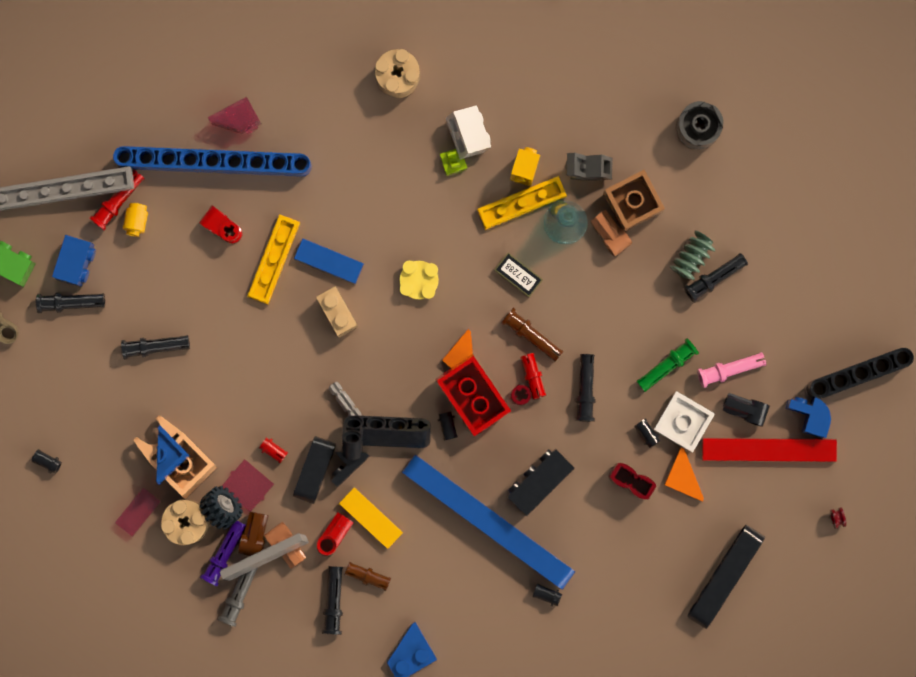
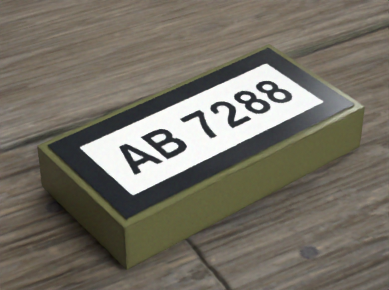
[494,253,543,297]

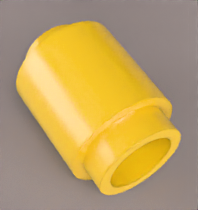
[122,203,148,237]

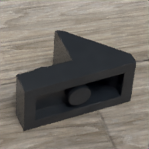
[331,452,370,487]

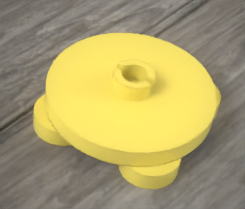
[400,261,439,300]

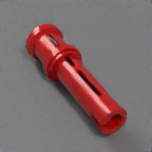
[89,170,145,231]

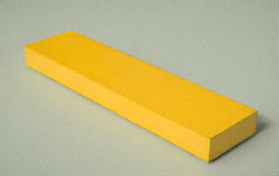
[477,176,567,230]
[247,214,300,305]

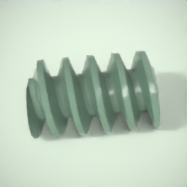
[670,230,715,280]

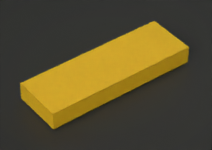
[339,487,403,549]

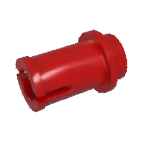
[259,437,288,463]

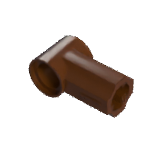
[238,511,269,556]

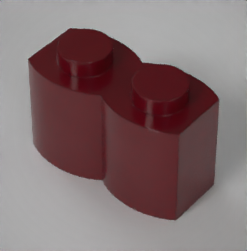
[608,463,657,500]

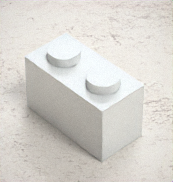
[446,106,491,159]

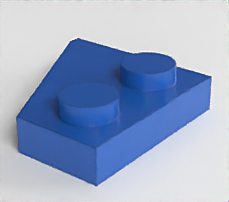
[387,622,437,677]

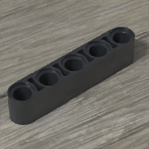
[807,348,914,399]
[687,525,765,629]

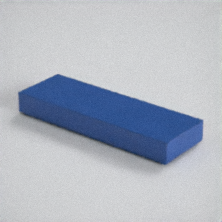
[294,238,364,284]

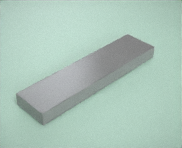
[220,533,309,581]

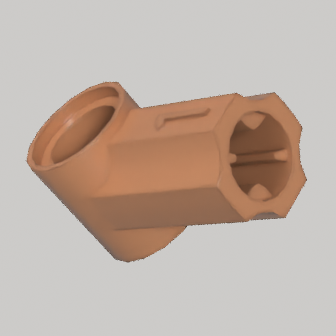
[590,210,633,257]
[264,522,307,569]

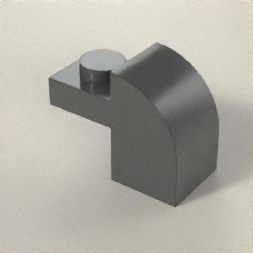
[565,153,613,181]

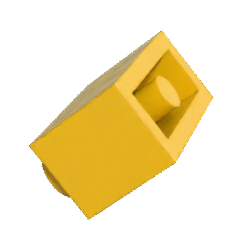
[510,147,540,186]

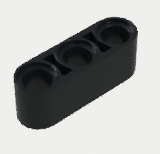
[293,436,336,504]

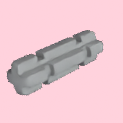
[328,382,362,416]

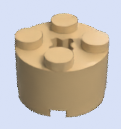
[375,49,420,98]
[161,500,209,545]

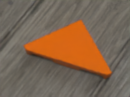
[442,329,473,368]
[664,447,704,502]

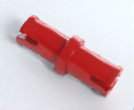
[520,353,547,400]

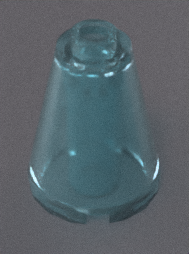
[544,200,588,244]

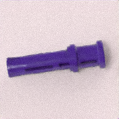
[200,521,246,587]

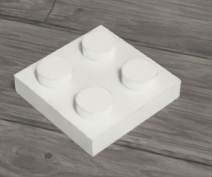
[654,391,715,452]

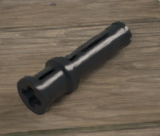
[684,253,748,303]
[36,293,105,314]
[121,335,190,360]
[575,354,596,422]
[322,566,343,635]

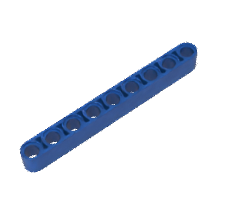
[113,146,312,177]
[402,455,575,590]

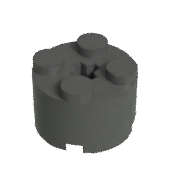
[676,101,724,149]

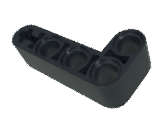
[342,415,431,460]

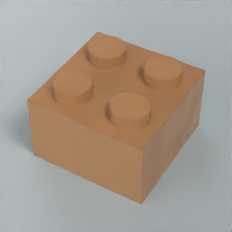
[603,170,665,231]

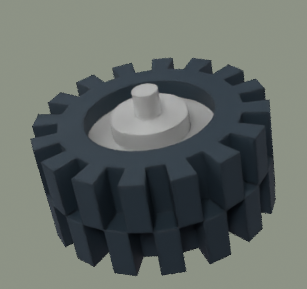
[200,486,243,530]

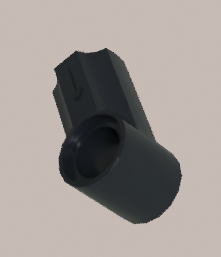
[722,393,770,427]

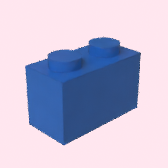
[52,235,96,287]

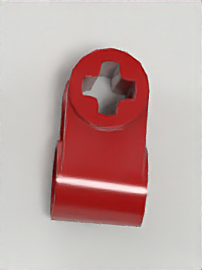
[199,205,243,244]

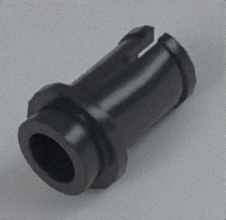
[437,412,458,441]
[634,418,660,448]
[31,449,62,474]
[532,584,562,607]

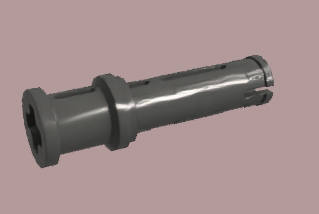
[217,568,258,627]

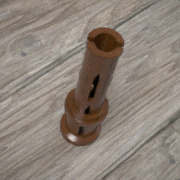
[501,308,563,362]

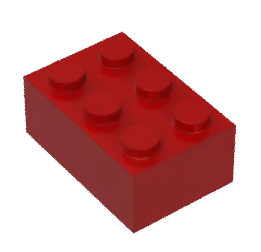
[435,354,511,436]

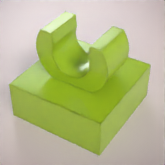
[440,149,467,176]

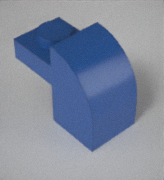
[785,397,831,439]

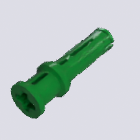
[636,338,699,392]

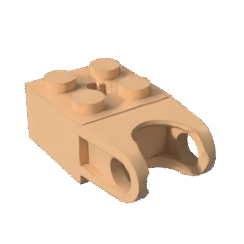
[134,415,217,499]

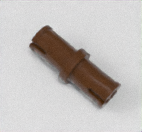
[344,561,391,591]

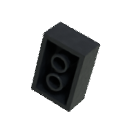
[507,449,575,516]

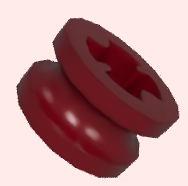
[511,385,531,405]
[830,507,847,529]

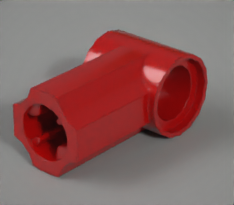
[317,512,354,556]

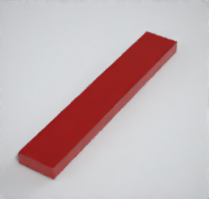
[702,438,837,462]

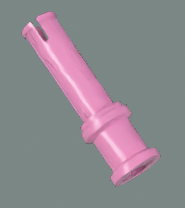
[697,352,766,388]

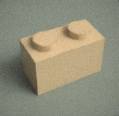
[316,286,358,338]

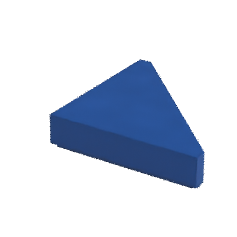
[156,425,190,485]

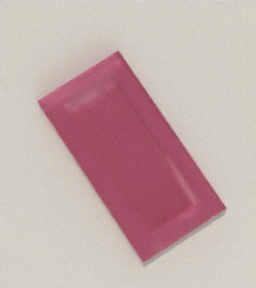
[115,488,161,537]

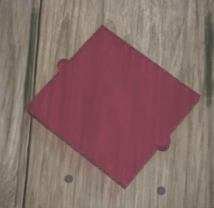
[222,459,274,512]

